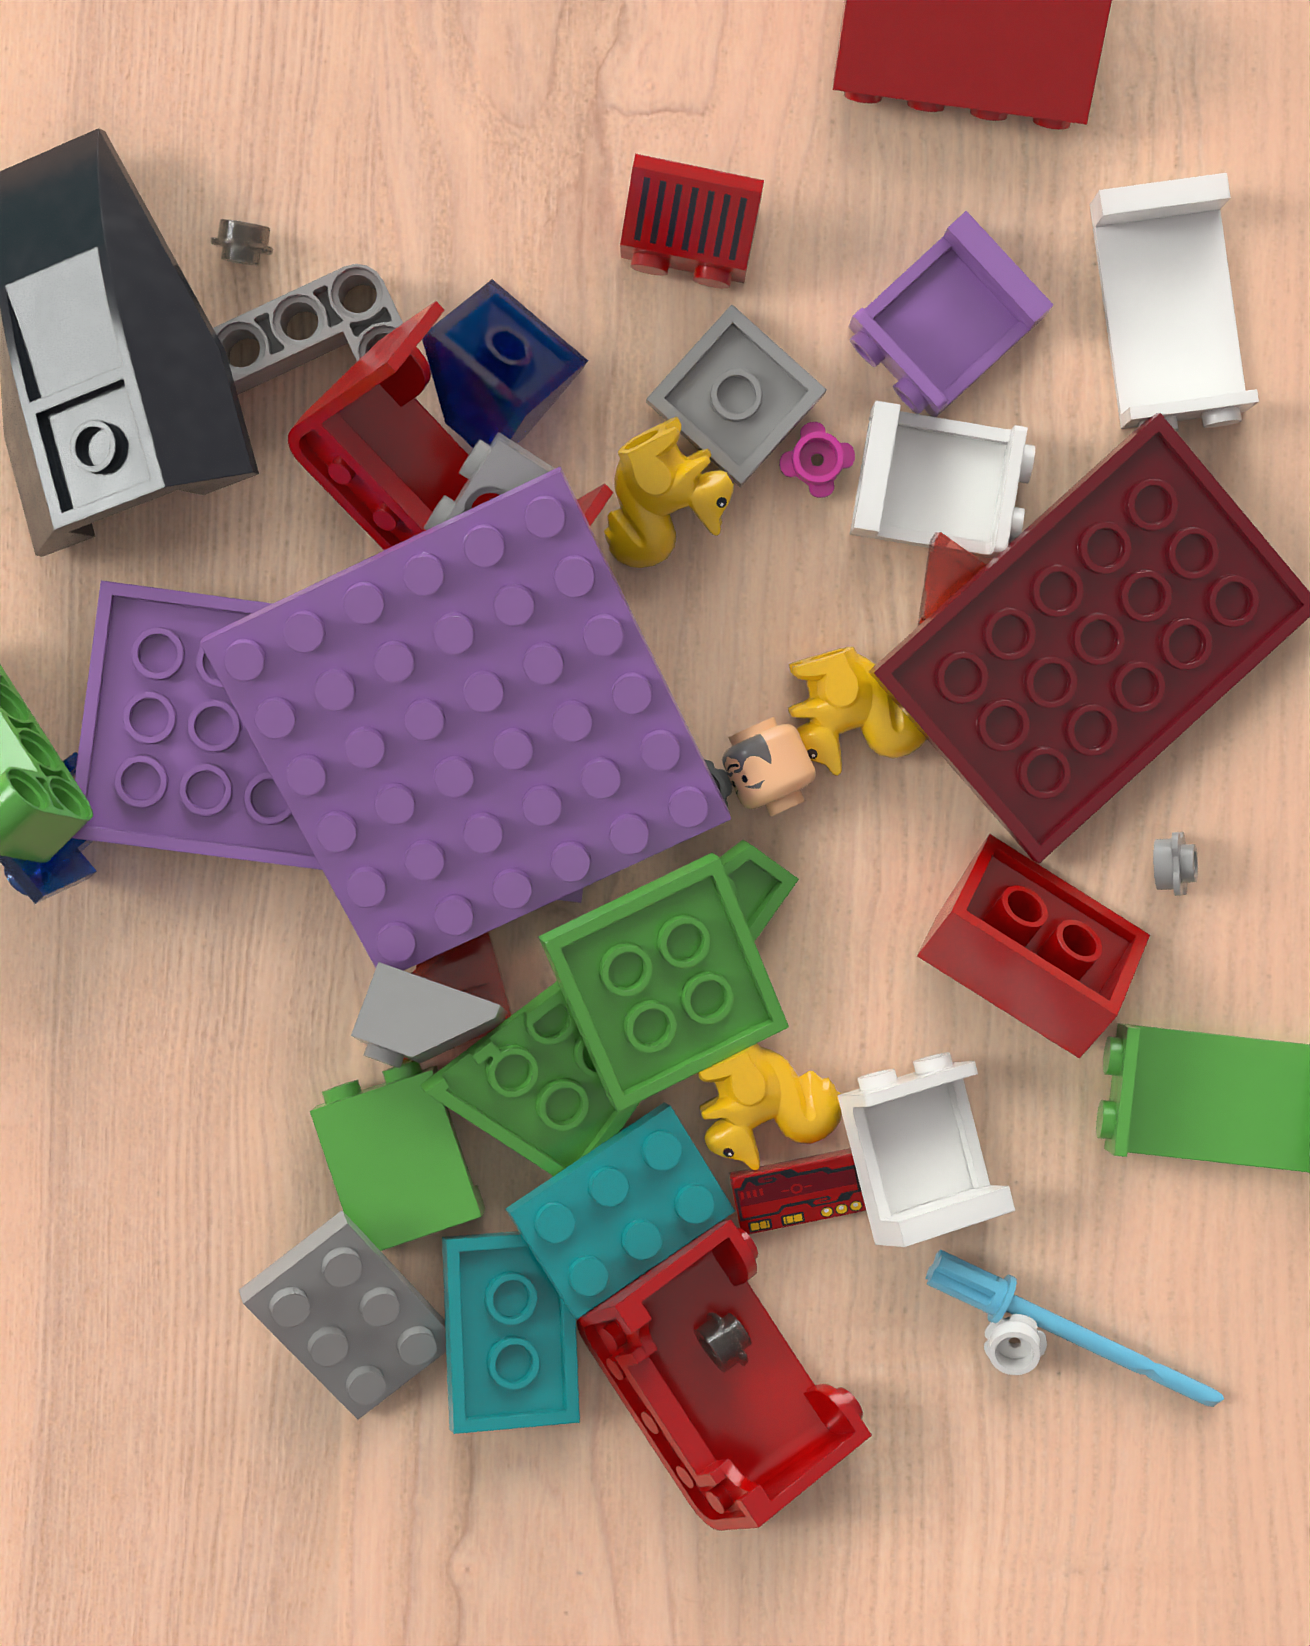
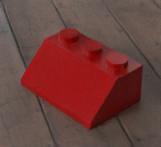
[917,834,1150,1059]

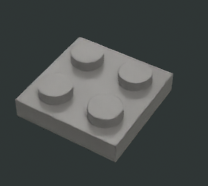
[646,305,827,487]

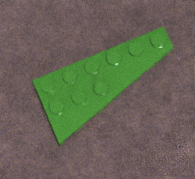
[420,840,799,1176]

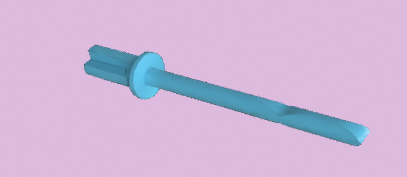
[925,1250,1224,1407]

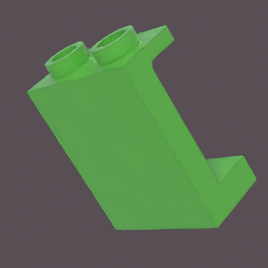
[310,1061,486,1251]

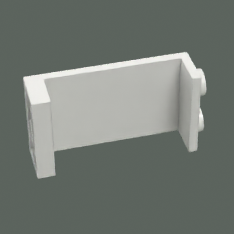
[1090,173,1259,431]

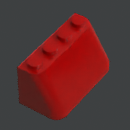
[833,0,1112,130]

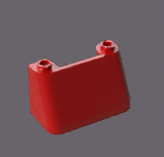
[577,1219,872,1531]

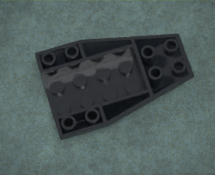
[0,128,259,557]

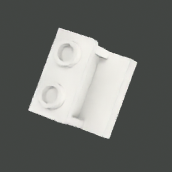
[850,401,1035,559]
[837,1052,1015,1247]

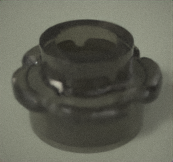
[210,219,273,266]
[694,1311,752,1373]

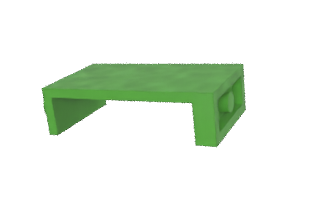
[1096,1023,1310,1173]

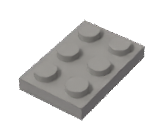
[239,1210,446,1419]

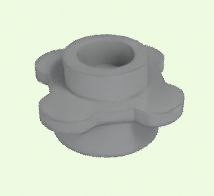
[1153,832,1198,896]

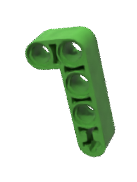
[0,664,93,863]

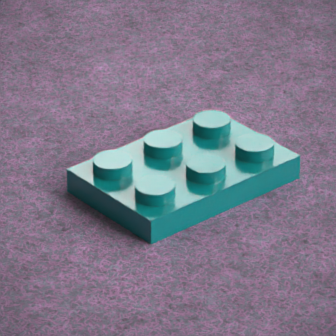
[505,1102,735,1319]
[442,1231,580,1434]

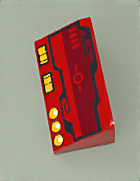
[729,1148,866,1235]

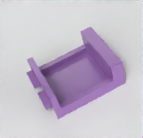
[848,211,1053,417]

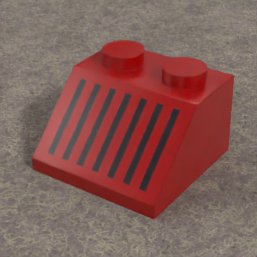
[620,153,764,289]

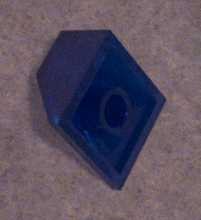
[422,279,589,448]

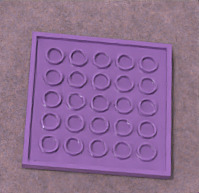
[200,466,731,971]

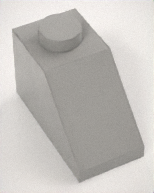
[351,962,507,1069]

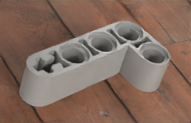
[213,264,403,395]

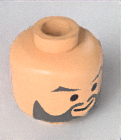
[722,717,816,817]

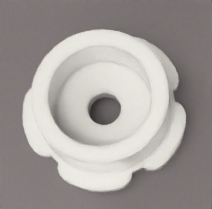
[984,1314,1047,1375]

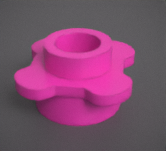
[779,422,855,498]

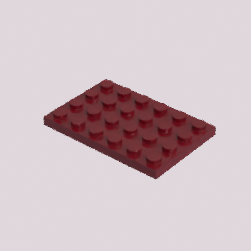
[869,413,1310,864]

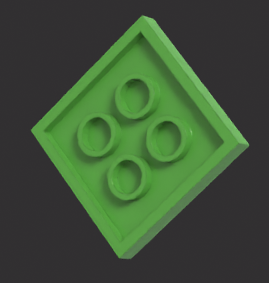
[538,853,789,1112]

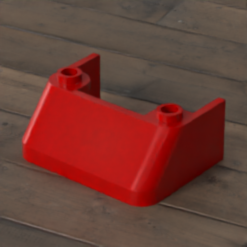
[288,301,614,550]

